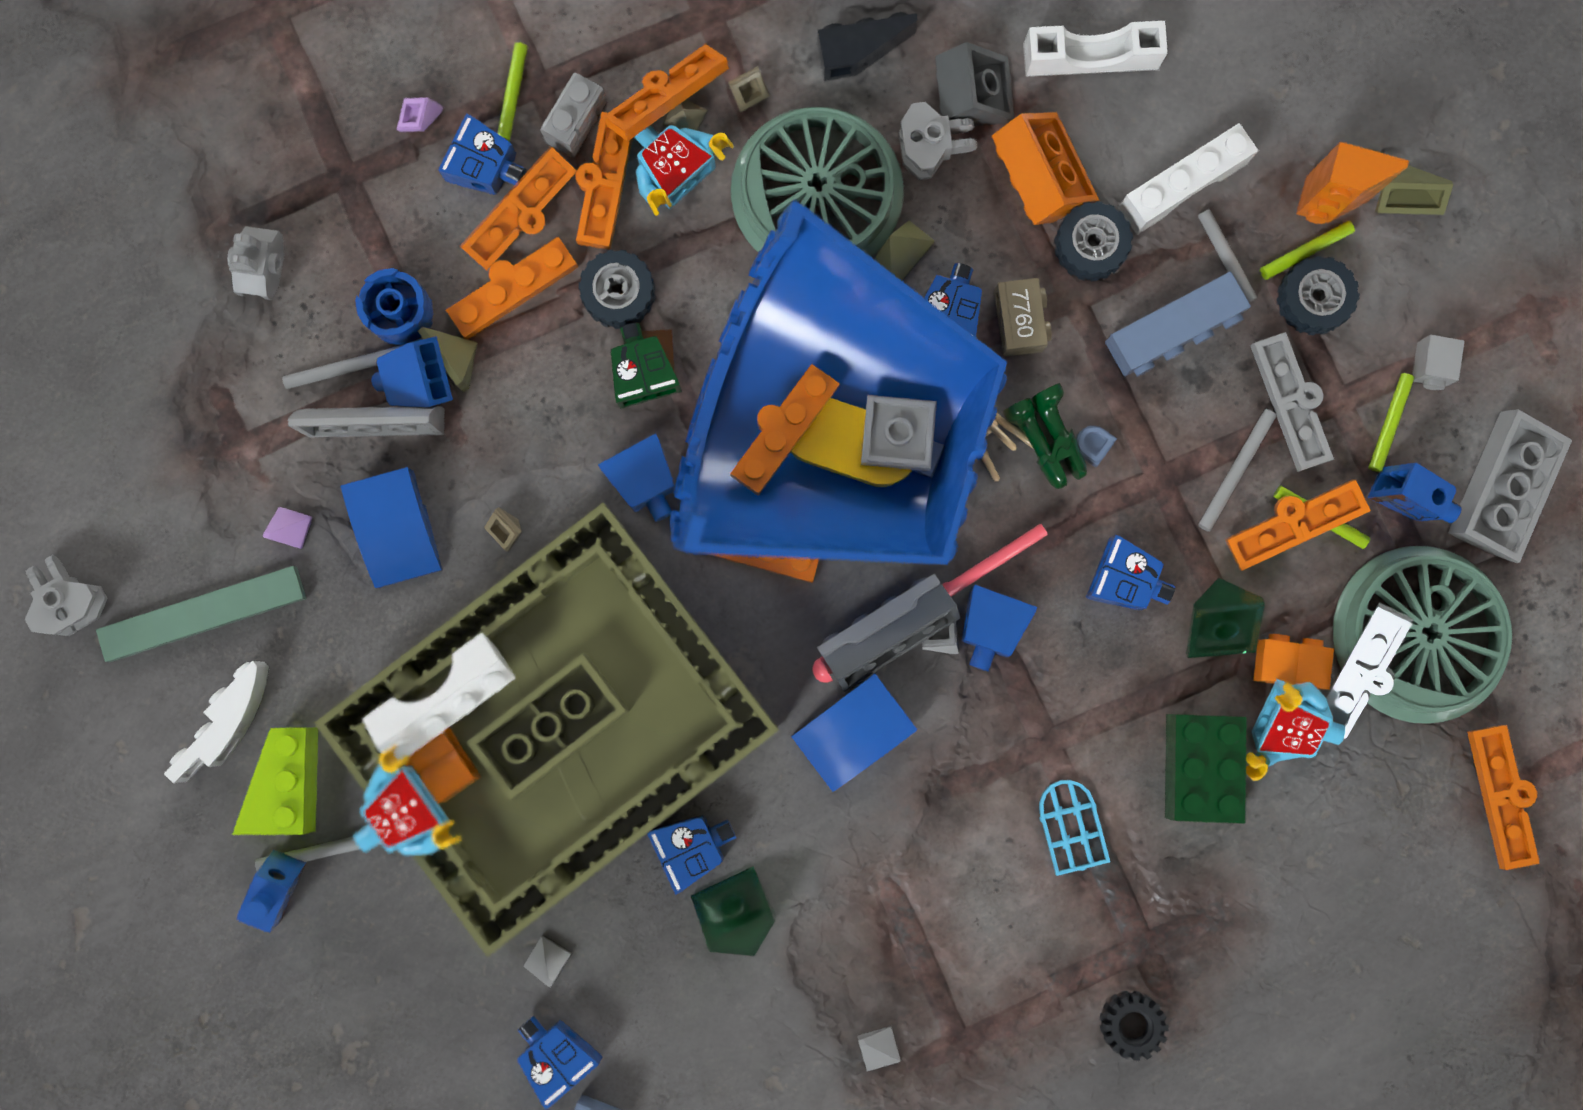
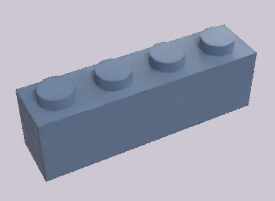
[1105,271,1251,377]

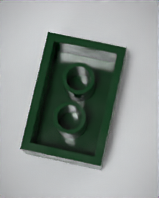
[1165,714,1246,824]

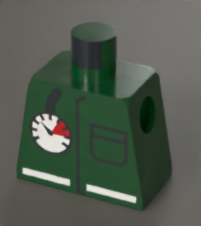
[611,323,682,409]

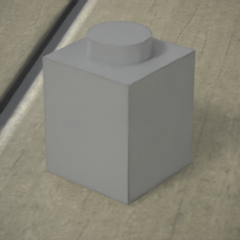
[1412,335,1465,390]

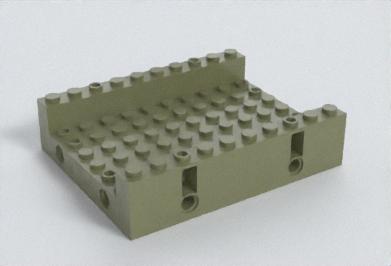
[314,502,779,957]

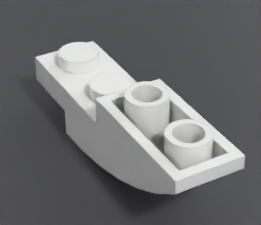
[164,661,269,783]

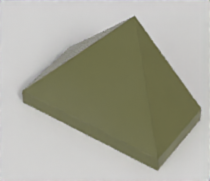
[1376,165,1454,215]
[874,220,935,281]
[418,327,478,392]

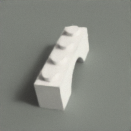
[1024,21,1167,76]
[1118,123,1259,235]
[362,633,516,760]

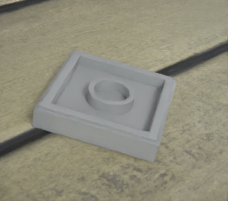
[861,395,937,471]

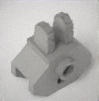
[899,102,977,180]
[227,226,284,300]
[25,554,108,636]

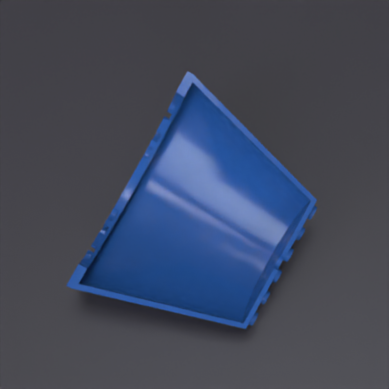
[670,201,1007,565]

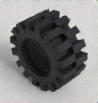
[1099,991,1168,1061]

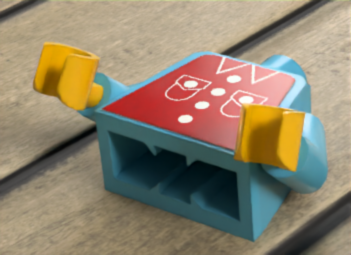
[635,125,734,216]
[1246,679,1345,781]
[353,745,461,856]

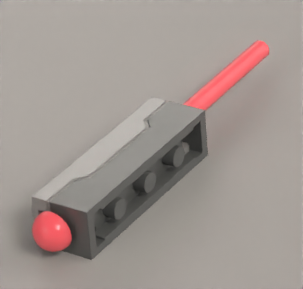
[812,524,1048,691]

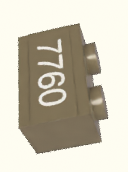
[994,278,1052,357]

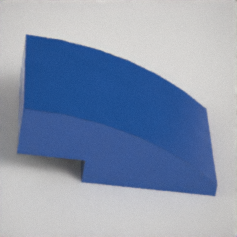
[340,467,442,588]
[791,674,918,792]

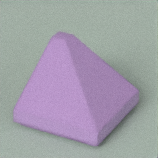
[397,97,443,132]
[263,507,313,549]

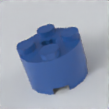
[355,268,433,345]

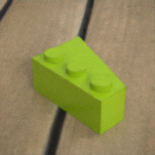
[232,727,318,835]

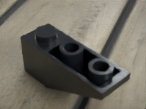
[817,12,918,81]

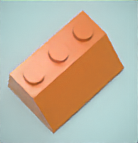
[991,112,1100,225]
[1296,142,1409,224]

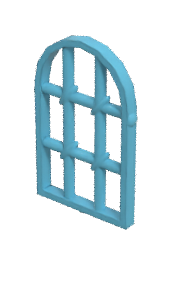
[1039,780,1110,876]

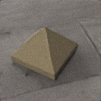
[728,67,770,112]
[662,100,707,130]
[484,507,522,552]

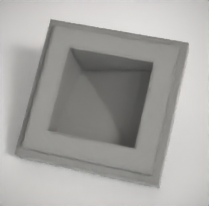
[922,621,959,654]
[523,935,572,988]
[857,1026,901,1071]

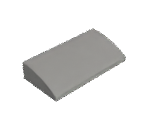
[288,406,444,438]
[1448,409,1572,563]

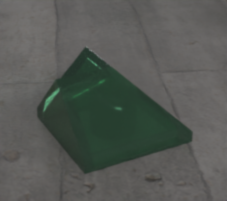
[1186,578,1265,659]
[691,866,776,956]

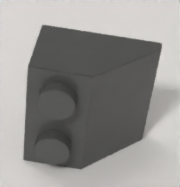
[935,42,1015,126]

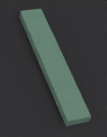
[96,566,307,662]

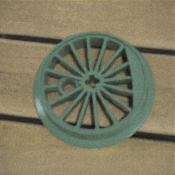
[731,107,904,257]
[1333,546,1512,724]

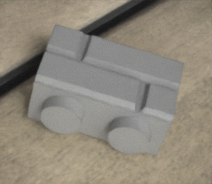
[540,73,607,158]

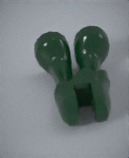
[1002,383,1087,489]

